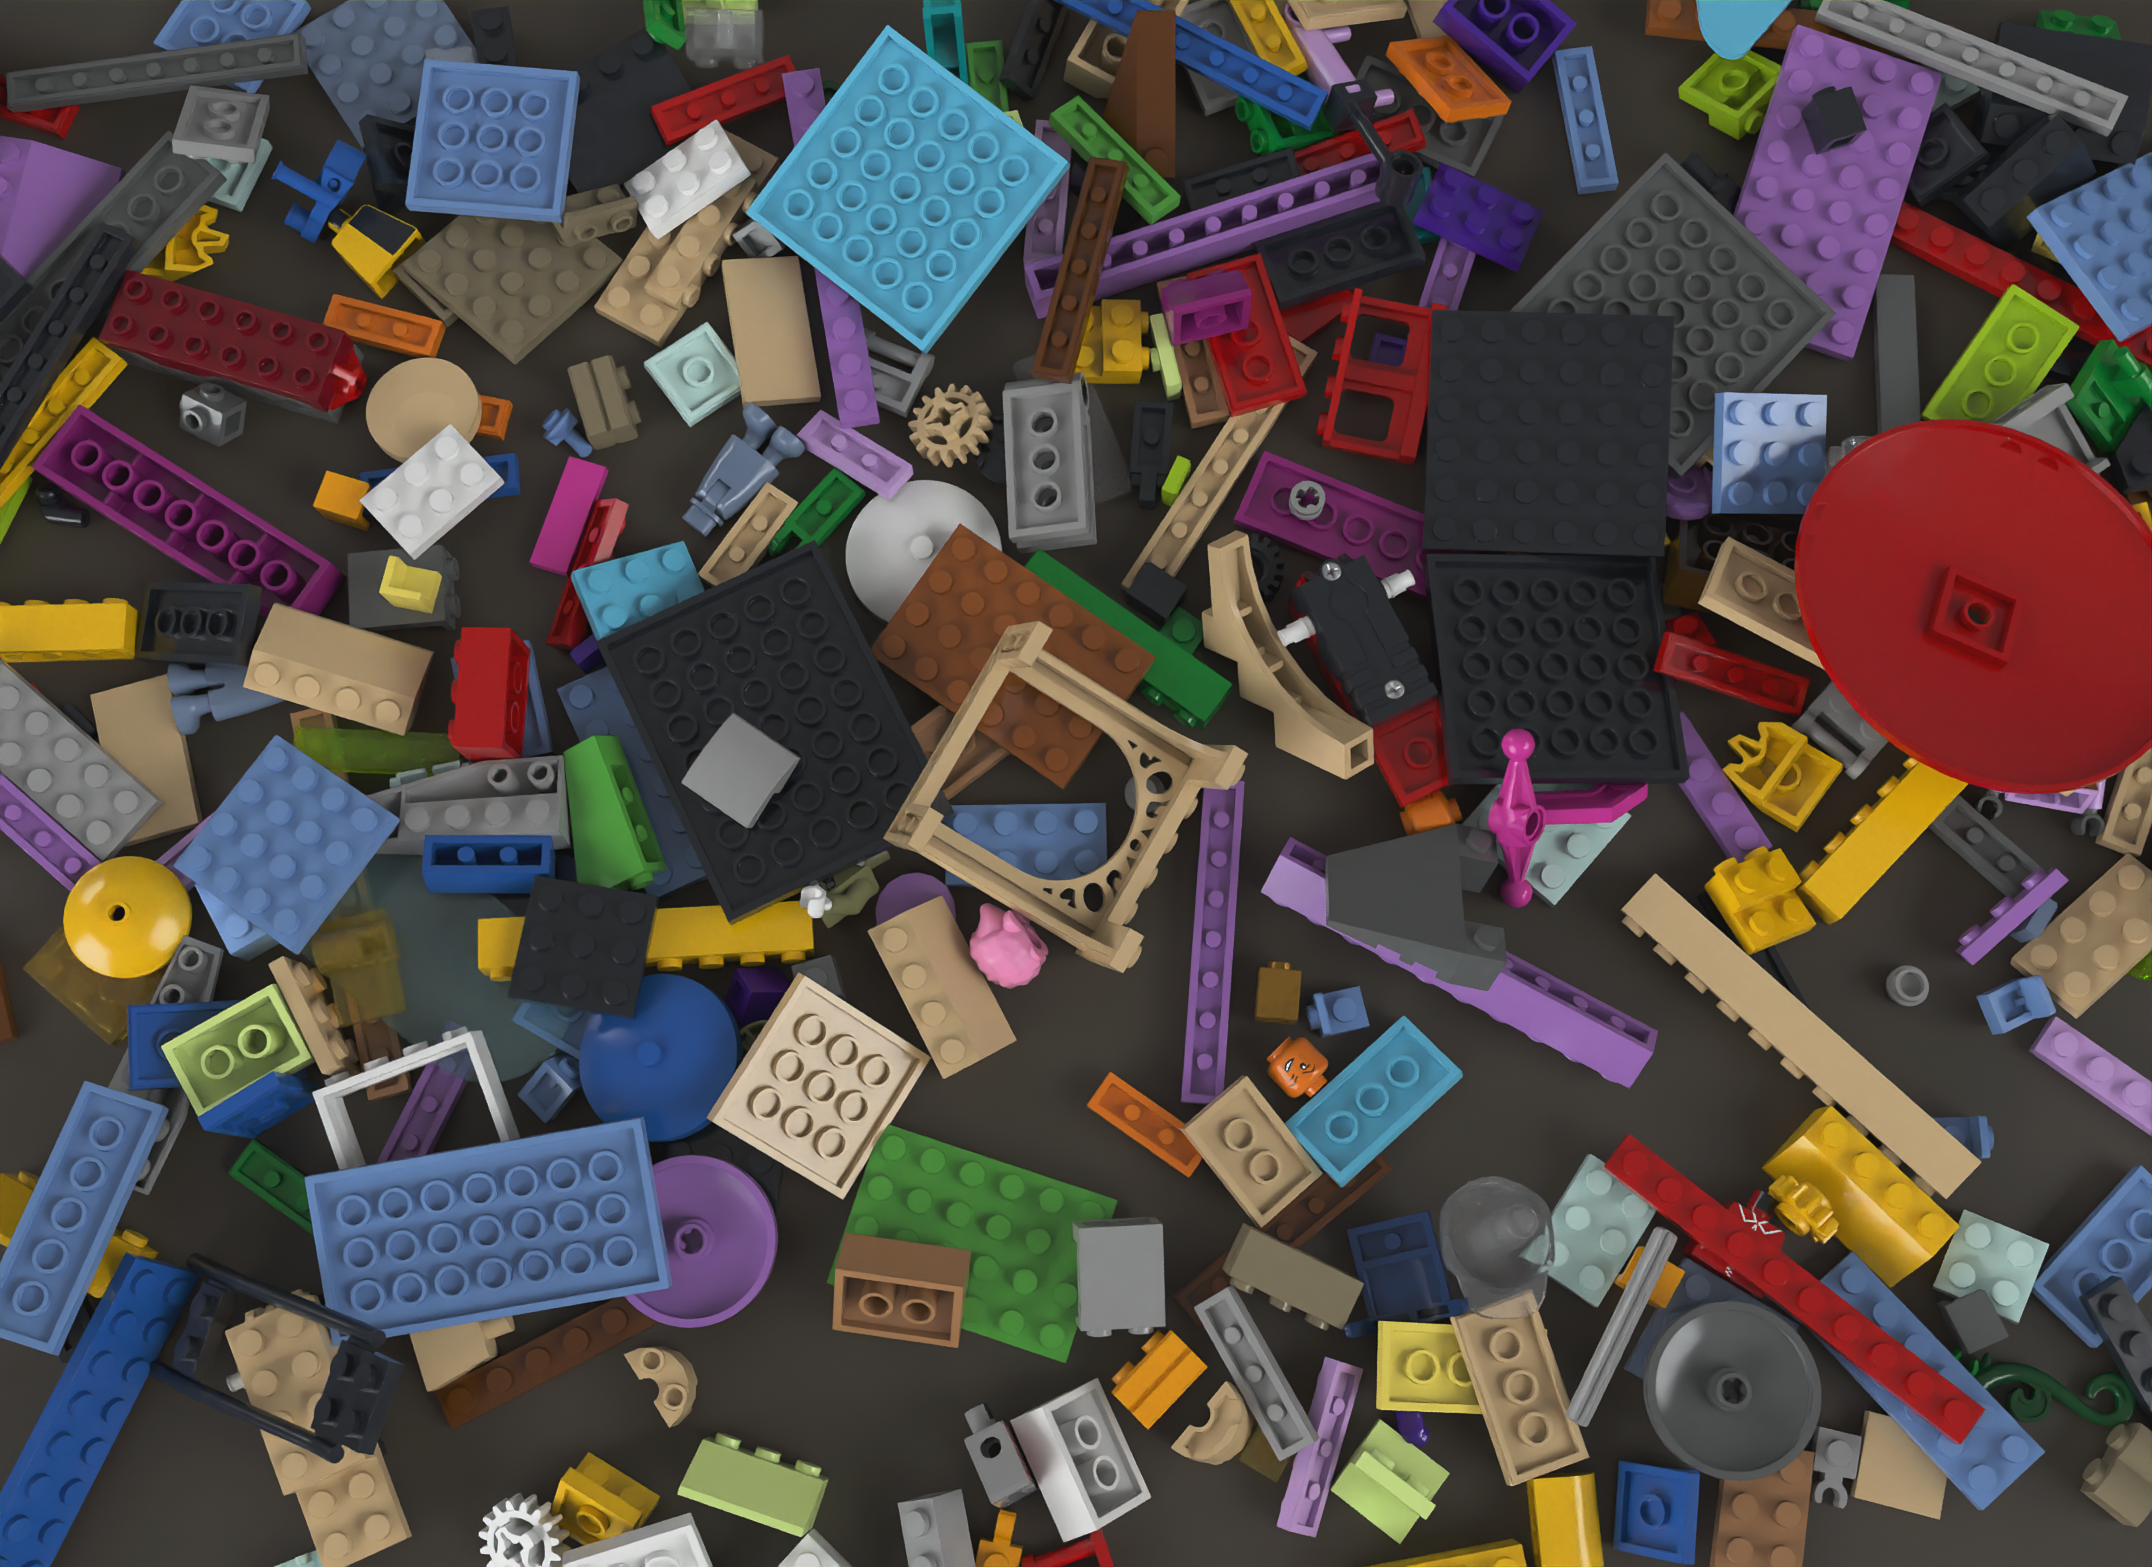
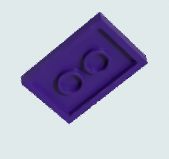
[1413,163,1544,272]

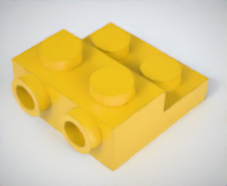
[1074,299,1150,384]
[1704,846,1816,955]

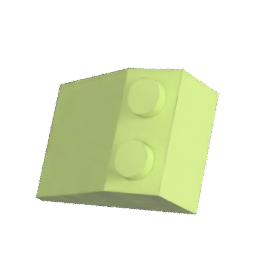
[161,984,316,1117]

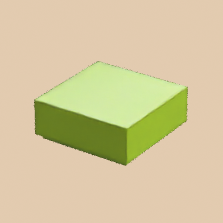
[1161,455,1191,507]

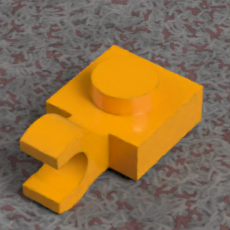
[975,1509,1023,1567]

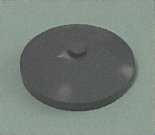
[1643,1301,1822,1481]

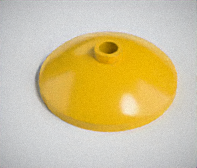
[63,856,192,979]

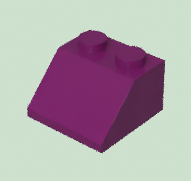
[1161,270,1252,346]

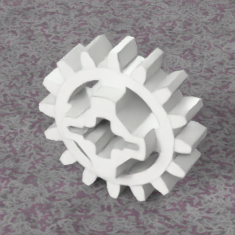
[479,1493,571,1567]

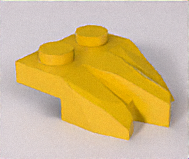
[140,205,230,282]
[1722,722,1843,833]

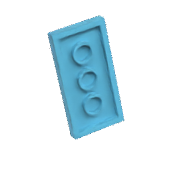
[1284,1015,1463,1188]

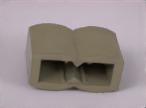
[2080,1422,2152,1527]

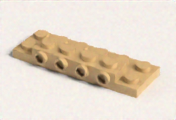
[594,129,780,348]

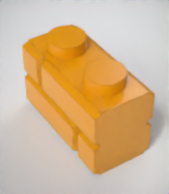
[1111,1330,1207,1430]

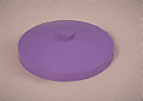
[625,1155,778,1328]

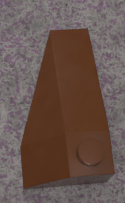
[1101,10,1176,177]

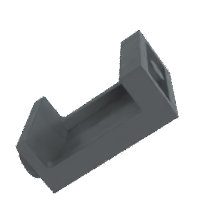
[348,545,461,634]

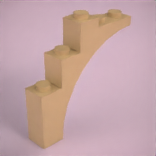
[1202,530,1374,780]

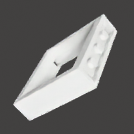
[312,1026,520,1170]

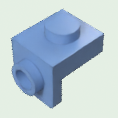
[1976,975,2056,1035]

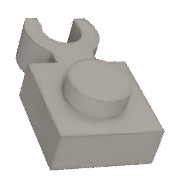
[1810,1426,1862,1509]

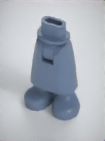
[682,402,806,537]
[167,662,285,735]

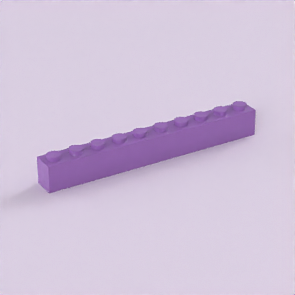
[1024,153,1381,319]
[1261,837,1658,1089]

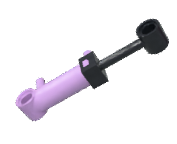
[1282,2,1423,207]

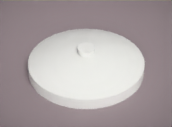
[846,480,1002,625]

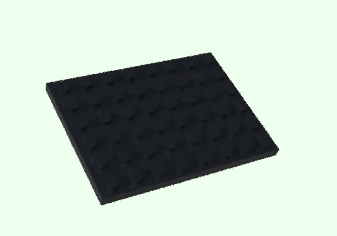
[596,540,955,925]

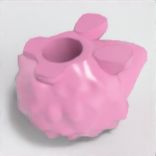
[970,903,1048,989]

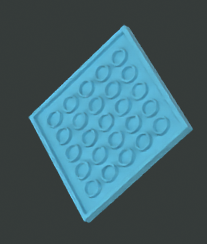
[745,25,1071,354]

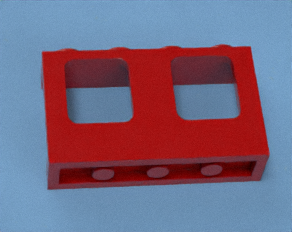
[1316,288,1448,466]

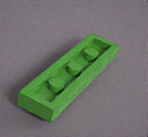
[1049,95,1181,225]

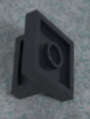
[359,114,415,216]

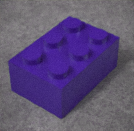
[1433,0,1577,95]

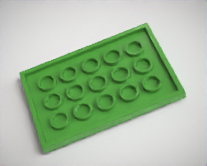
[827,1124,1118,1363]

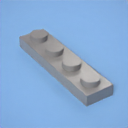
[1194,1285,1320,1461]

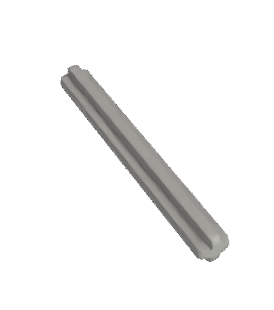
[1566,1227,1677,1427]

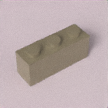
[1222,1222,1364,1331]

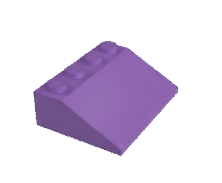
[0,136,125,280]

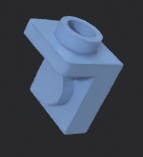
[1306,986,1369,1038]
[518,1052,583,1124]
[1933,1116,1994,1159]

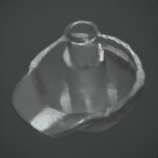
[1438,1176,1555,1319]

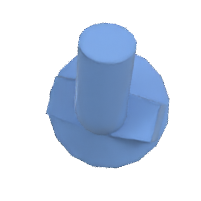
[542,408,592,458]

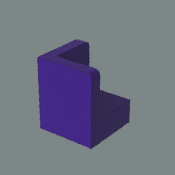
[724,968,790,1026]

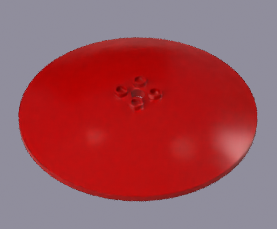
[1794,419,2152,794]

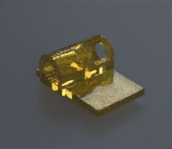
[311,908,407,1028]

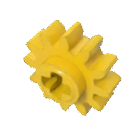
[1767,1174,1839,1244]

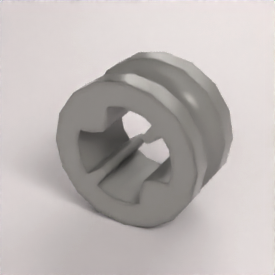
[1289,481,1326,520]

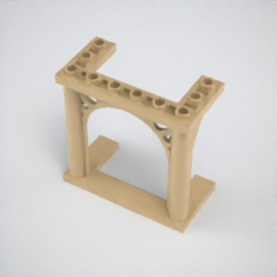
[883,621,1248,973]

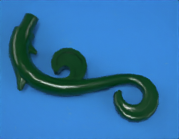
[1973,1352,2136,1427]

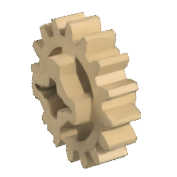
[908,384,993,467]

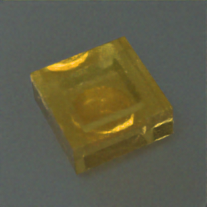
[1239,1424,1292,1483]

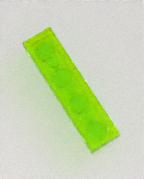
[293,727,461,775]

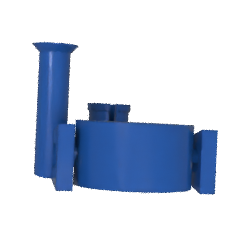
[271,139,367,244]

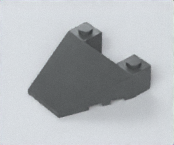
[1325,824,1507,991]

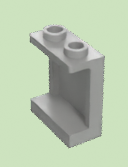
[1990,383,2111,475]
[1072,1217,1166,1337]

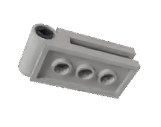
[1003,372,1097,554]

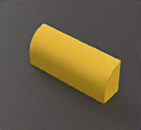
[1526,1471,1604,1567]

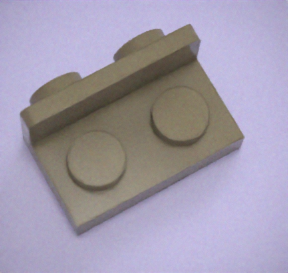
[553,183,639,245]

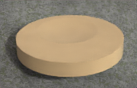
[366,358,482,463]

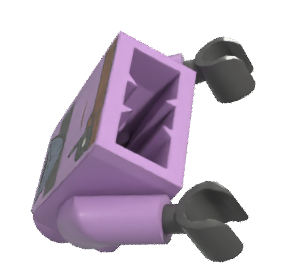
[1972,779,2106,836]

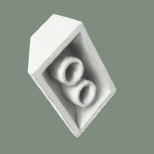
[1010,1378,1152,1542]

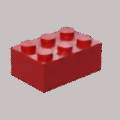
[448,627,531,764]

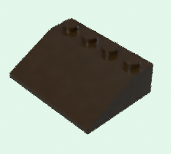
[1663,510,1802,617]

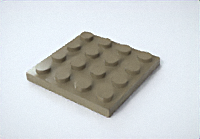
[403,215,623,365]

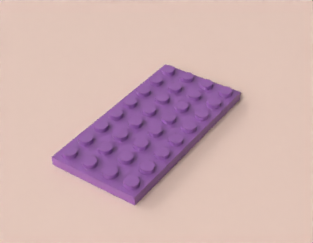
[1733,24,1943,362]

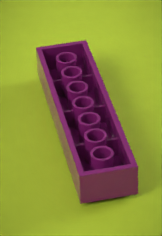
[32,404,347,619]

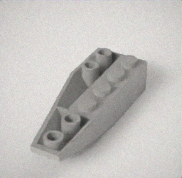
[367,755,573,855]
[108,935,224,1195]

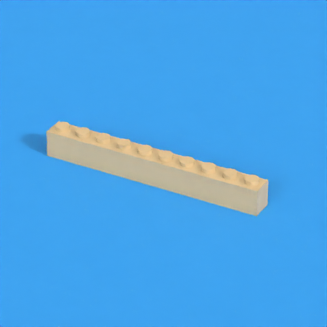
[1620,873,1982,1199]

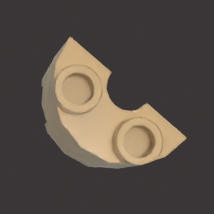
[624,1346,698,1428]
[1171,1381,1255,1465]

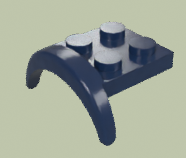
[1344,1210,1470,1337]

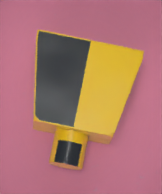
[328,205,426,299]

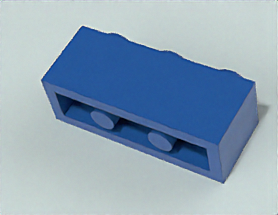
[422,835,556,893]

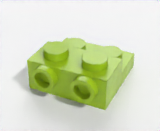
[1678,50,1781,140]

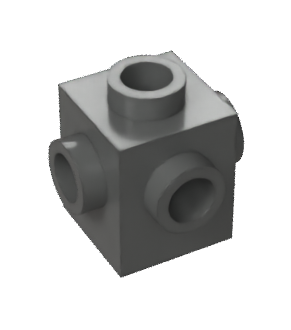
[179,381,247,447]

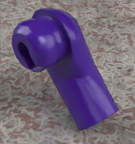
[1395,1410,1430,1447]

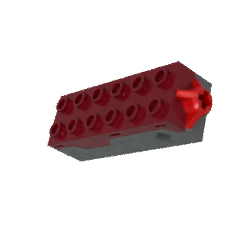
[98,269,367,424]

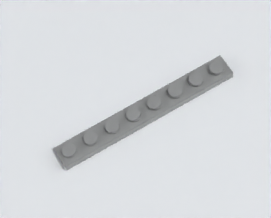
[1814,0,2129,137]

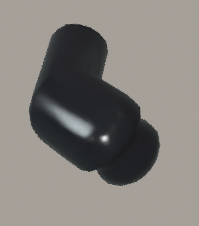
[36,483,90,528]

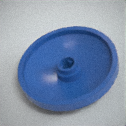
[579,974,743,1142]

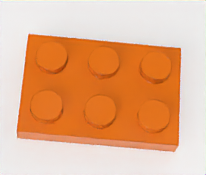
[1386,35,1512,123]

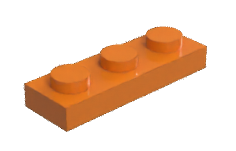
[322,294,446,358]
[1087,1072,1202,1179]

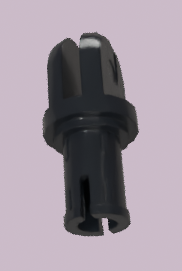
[1680,150,1742,215]

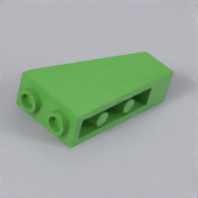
[563,735,667,891]

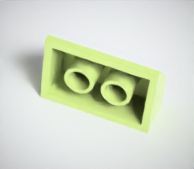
[677,1432,829,1537]

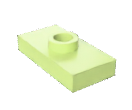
[1149,313,1182,401]

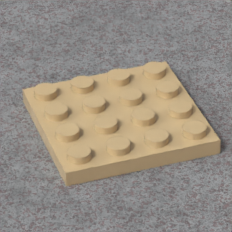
[706,972,931,1200]

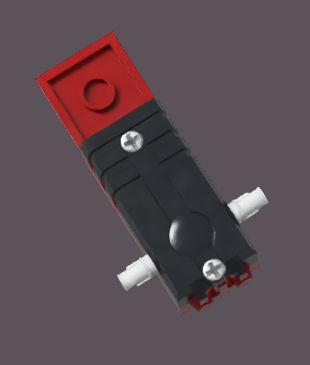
[1278,553,1451,809]

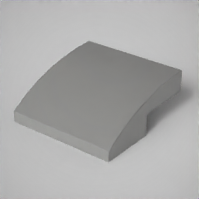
[681,713,801,828]

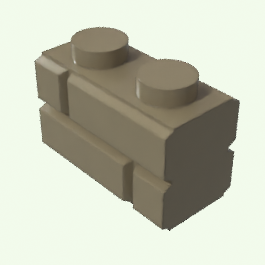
[567,355,642,450]

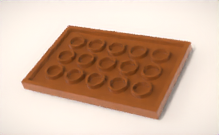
[870,524,1156,790]

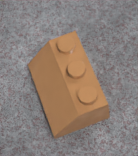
[832,1233,971,1348]

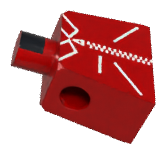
[1682,1189,1785,1298]

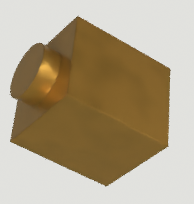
[1254,962,1302,1025]

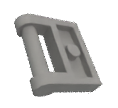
[864,327,935,418]
[1791,680,1888,780]

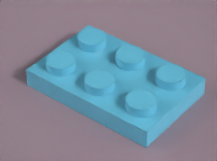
[571,541,705,641]

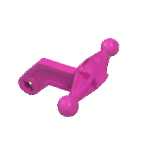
[1488,729,1648,908]

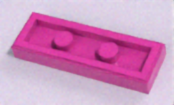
[529,456,609,577]

